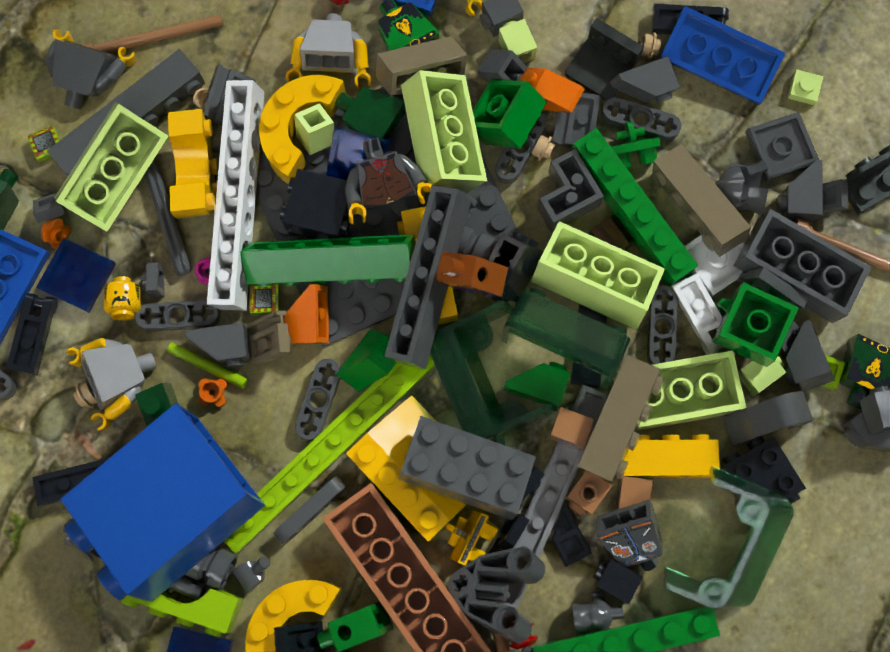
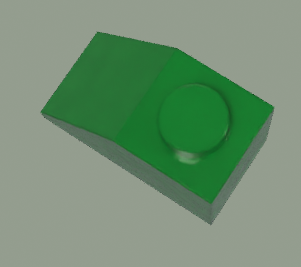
[336,328,397,392]
[503,362,571,409]

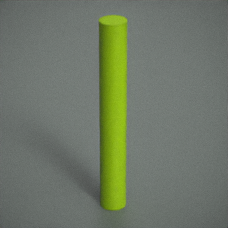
[167,342,248,389]

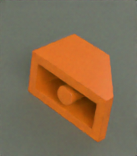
[520,68,585,113]
[284,284,329,344]

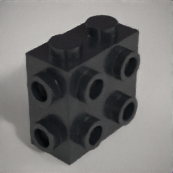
[280,169,351,239]
[477,231,544,304]
[718,436,806,522]

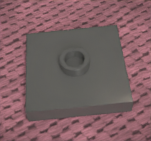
[745,112,819,182]

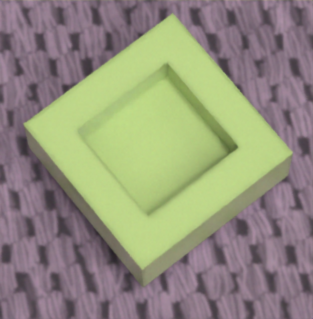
[787,69,823,105]

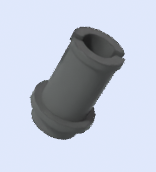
[168,575,206,601]

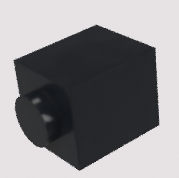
[593,559,643,605]

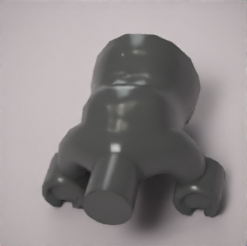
[572,590,624,634]

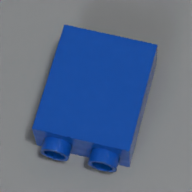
[60,403,265,602]

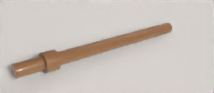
[83,14,223,53]

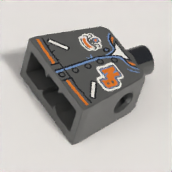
[597,499,663,571]

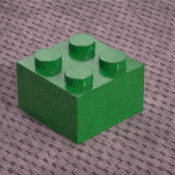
[473,79,547,149]
[712,282,799,367]

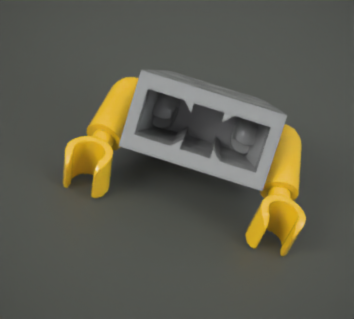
[286,13,371,90]
[67,338,156,430]

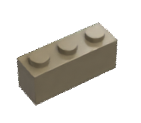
[376,36,467,96]

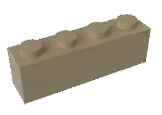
[651,144,751,257]
[578,355,665,483]

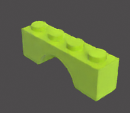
[120,588,244,637]

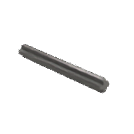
[145,157,192,276]

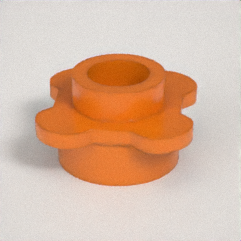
[41,218,71,249]
[197,378,227,407]

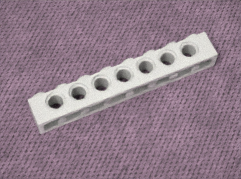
[207,80,264,311]

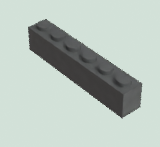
[47,49,205,176]
[384,185,471,370]

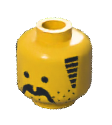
[103,276,142,321]

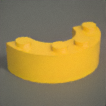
[259,75,346,184]
[168,109,219,219]
[245,580,343,652]

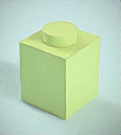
[498,19,537,63]
[295,104,334,155]
[738,356,787,397]

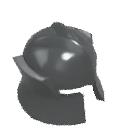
[715,160,768,216]

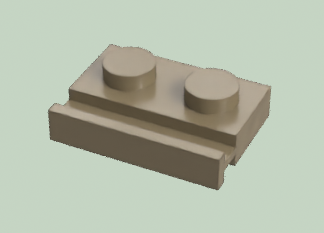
[247,310,291,365]

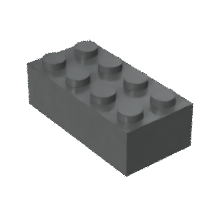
[733,209,871,323]
[398,416,536,520]

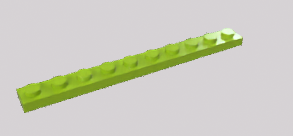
[224,334,451,554]

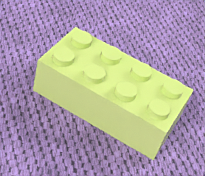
[401,70,487,193]
[54,102,168,232]
[531,221,665,330]
[613,350,746,431]

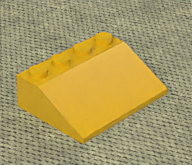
[346,395,467,541]

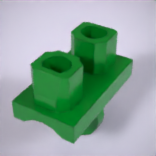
[610,121,661,168]

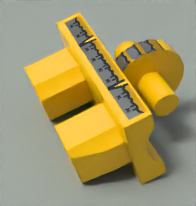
[444,510,498,566]

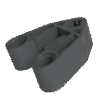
[723,391,813,446]
[448,546,546,643]

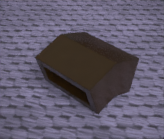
[589,214,636,251]

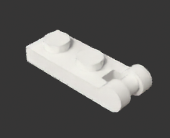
[671,273,723,355]

